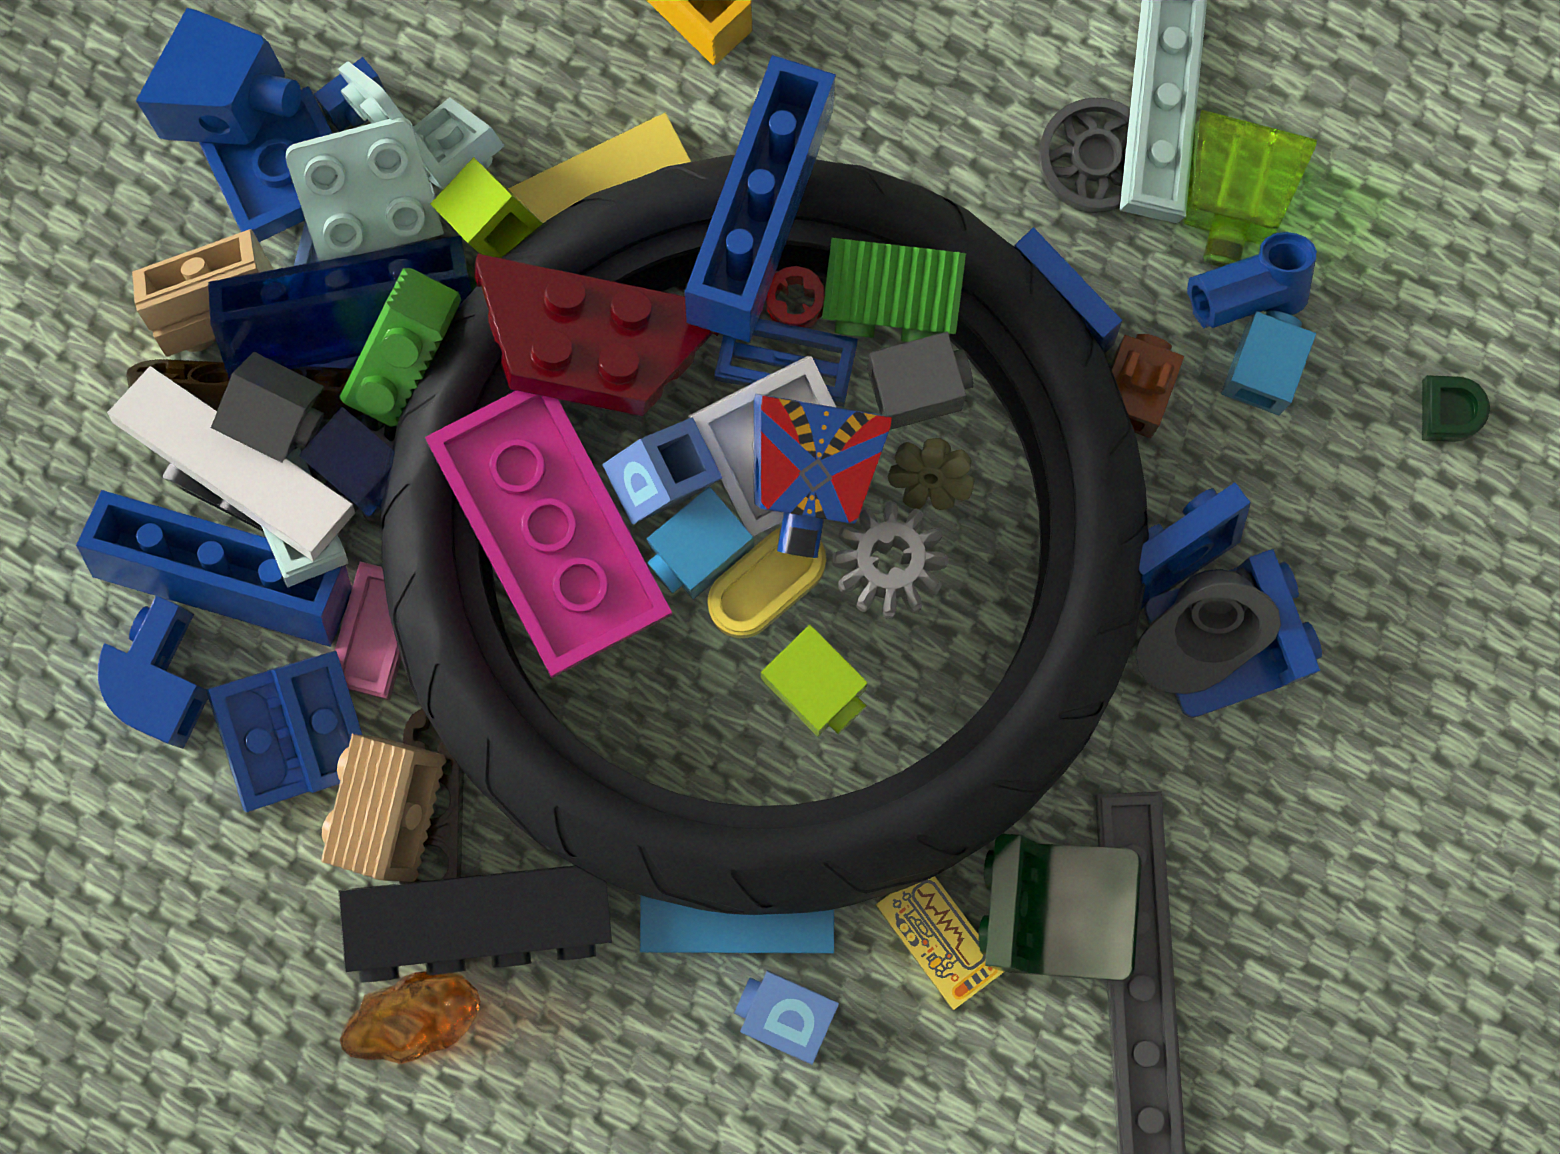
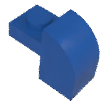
[98,595,208,749]

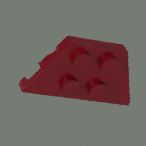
[475,254,720,416]

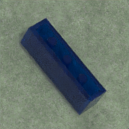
[208,236,473,380]

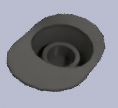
[1135,568,1281,694]

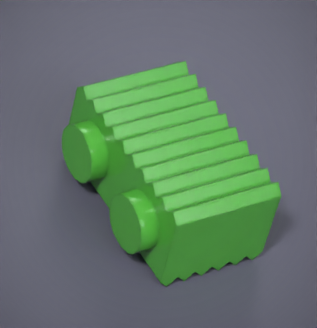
[822,238,966,342]
[340,268,461,427]

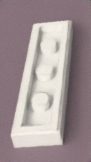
[107,366,355,562]

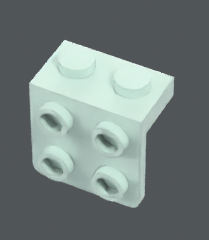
[338,61,505,190]
[286,117,444,267]

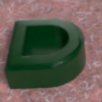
[1422,375,1490,442]

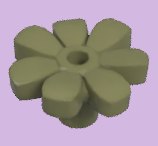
[887,438,974,510]

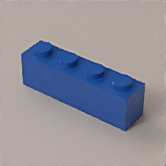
[685,55,836,343]
[76,490,352,647]

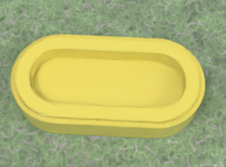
[707,527,826,638]

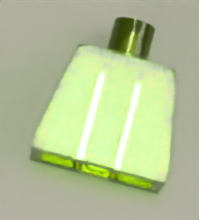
[1184,110,1317,267]

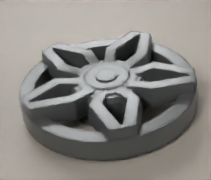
[1038,97,1130,213]

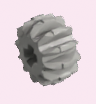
[832,502,948,619]

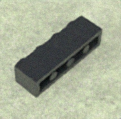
[338,865,612,983]

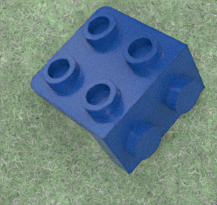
[1144,549,1322,718]

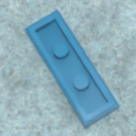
[640,895,834,953]

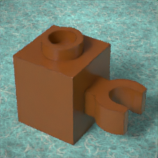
[1110,334,1184,439]

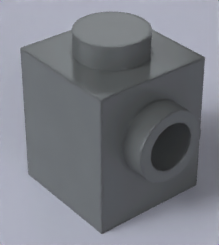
[867,331,973,430]
[211,352,324,463]

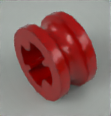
[766,266,825,328]

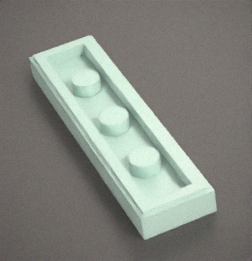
[1120,0,1207,223]

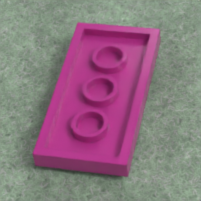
[425,391,672,678]

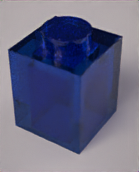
[299,407,395,517]

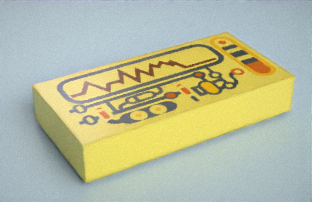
[875,876,1005,1010]

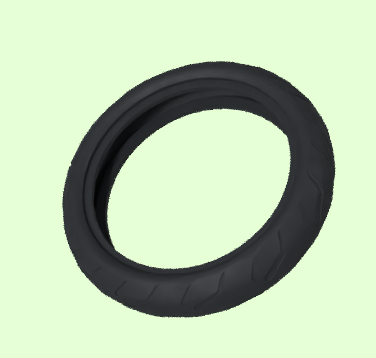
[381,155,1149,915]

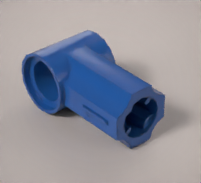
[1187,232,1317,329]

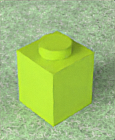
[430,157,543,258]
[761,624,868,737]

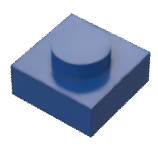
[314,57,386,132]

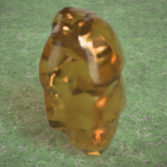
[340,971,481,1064]

